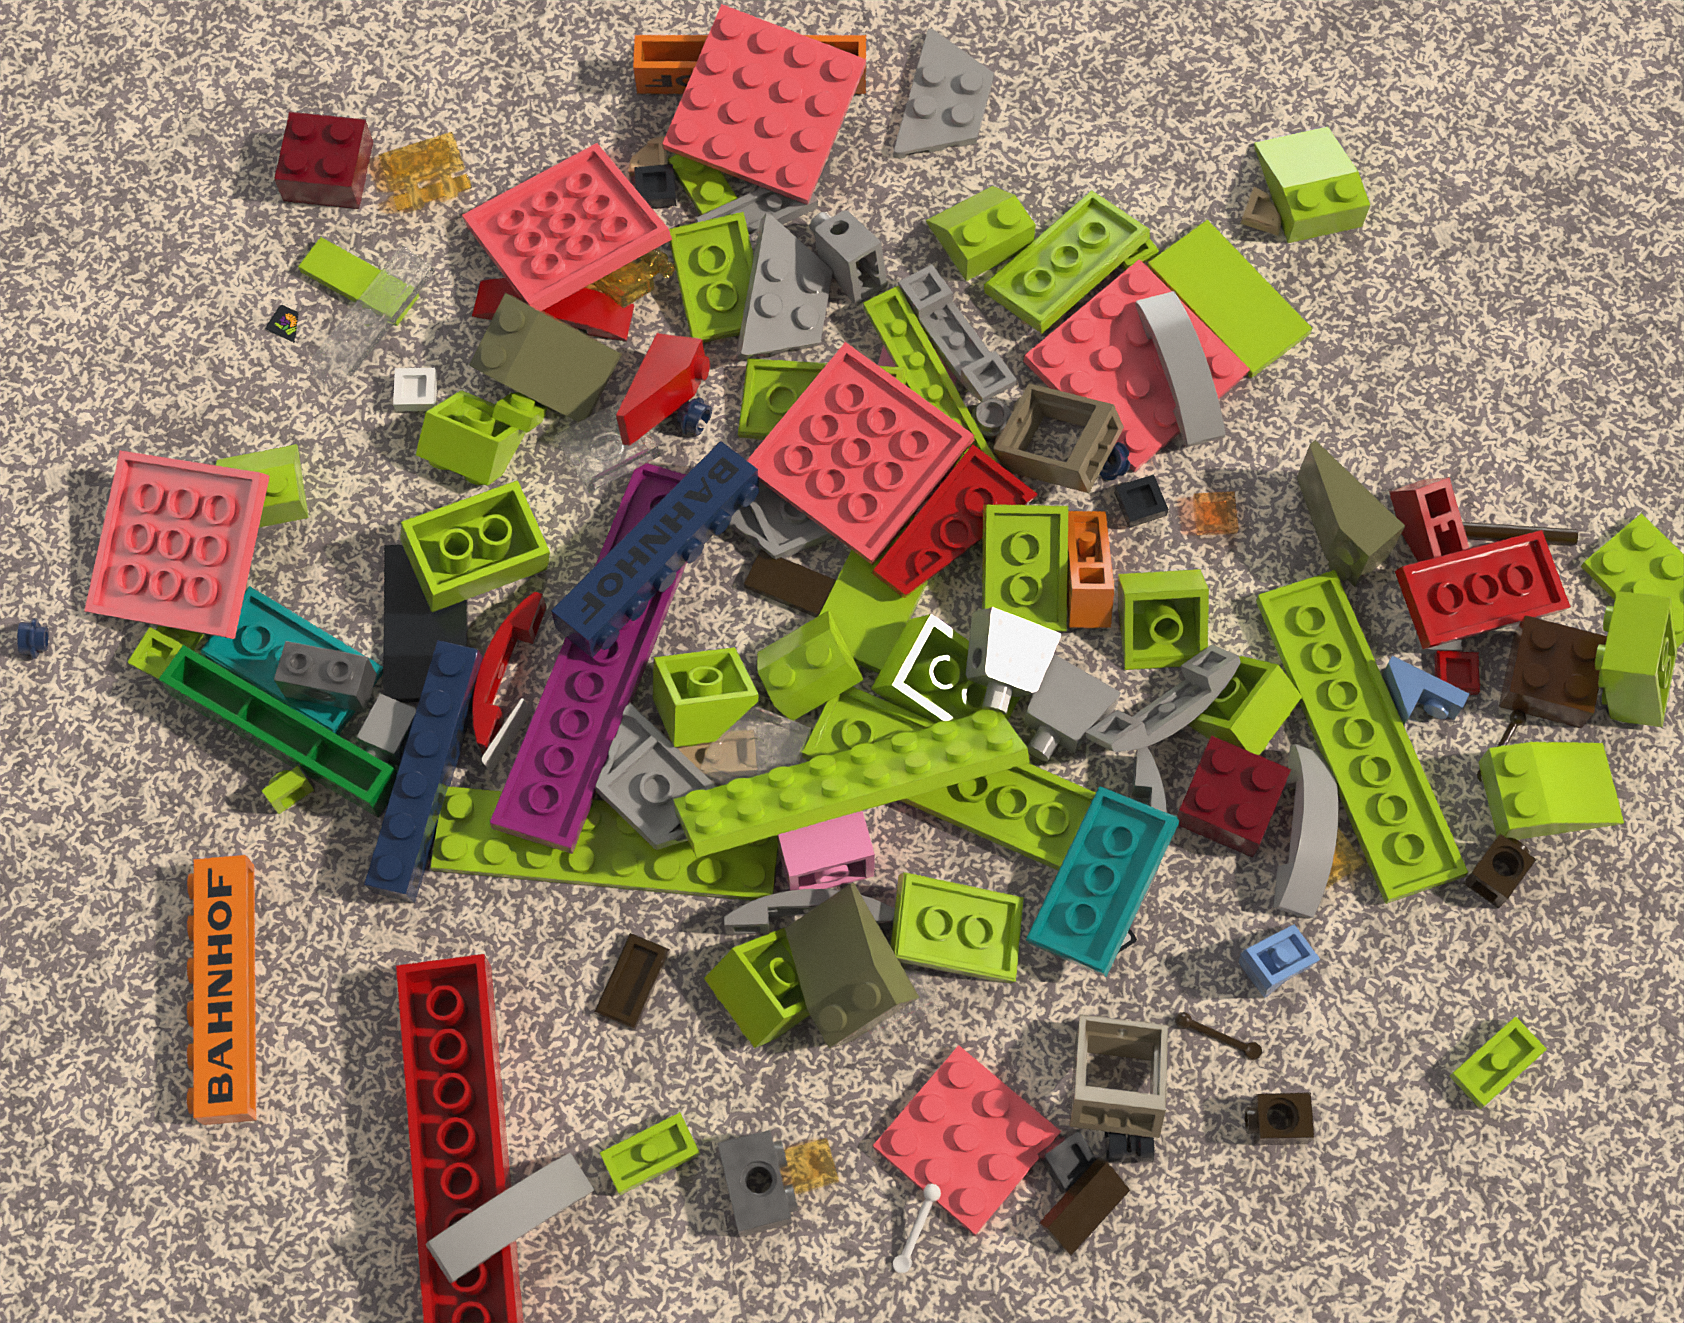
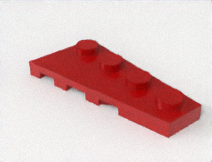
[872,444,1038,598]

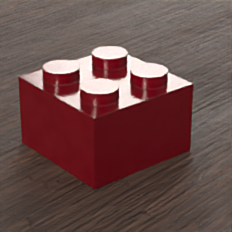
[274,112,373,209]
[1176,735,1291,858]

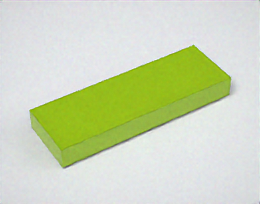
[298,237,419,326]

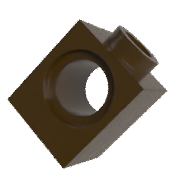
[1463,834,1537,909]
[1244,1093,1315,1145]

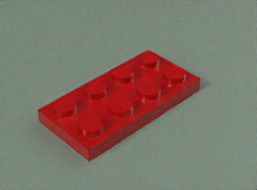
[1394,530,1571,650]

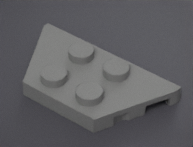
[893,28,994,159]
[736,214,833,360]
[728,481,834,559]
[596,703,717,850]

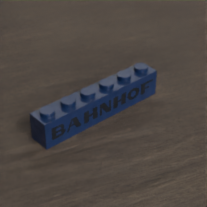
[551,441,759,658]
[364,640,483,903]

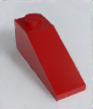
[616,333,710,446]
[1389,477,1470,562]

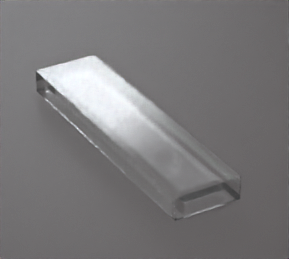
[303,245,435,393]

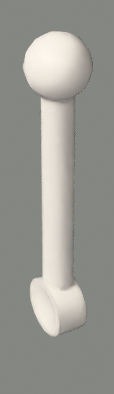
[893,1184,941,1273]

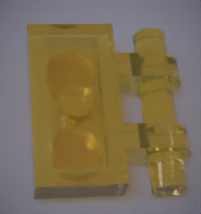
[378,132,472,211]
[592,248,675,308]

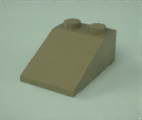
[469,293,622,425]
[1297,440,1405,587]
[785,883,920,1049]

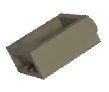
[993,383,1124,493]
[1069,1014,1168,1138]

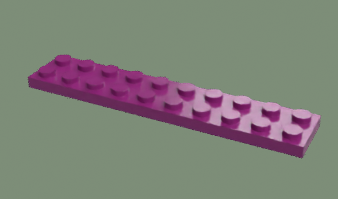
[490,461,687,854]

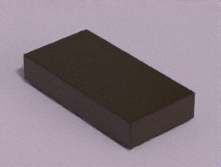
[744,549,836,617]
[594,933,670,1030]
[1039,1157,1130,1256]

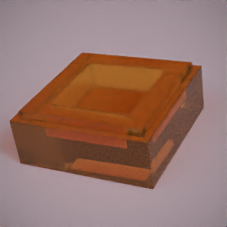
[1192,491,1239,536]

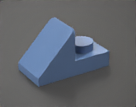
[1382,656,1469,725]
[1239,924,1320,998]

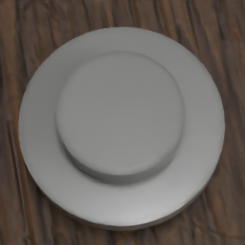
[972,399,1011,439]

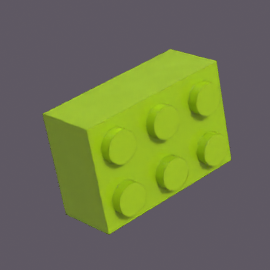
[400,480,550,612]
[1595,591,1677,728]

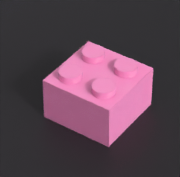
[777,811,875,891]

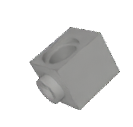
[356,694,417,765]

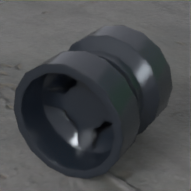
[1104,1131,1154,1164]

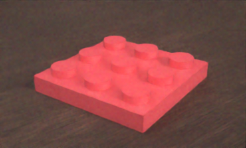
[873,1045,1061,1236]

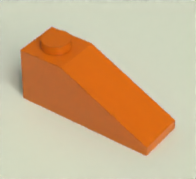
[1067,511,1114,628]

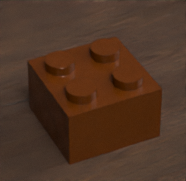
[1499,615,1607,728]

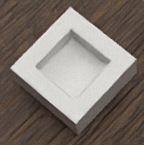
[393,368,437,412]

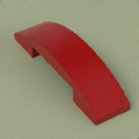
[472,278,635,341]
[473,592,547,755]

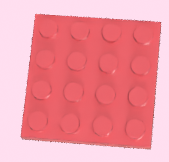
[662,4,866,205]
[462,143,672,311]
[1023,259,1250,472]
[747,342,974,565]
[84,450,270,639]

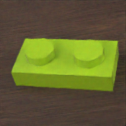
[668,154,738,216]
[1449,1016,1547,1110]
[600,1112,701,1195]

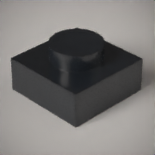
[634,164,677,208]
[1114,474,1169,528]
[1038,1129,1096,1193]

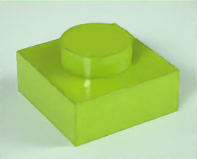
[492,392,547,433]
[261,766,314,814]

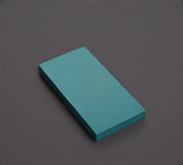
[200,586,383,735]
[1026,786,1180,977]

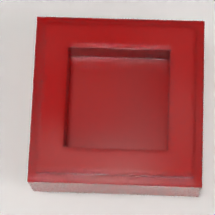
[1434,651,1480,695]

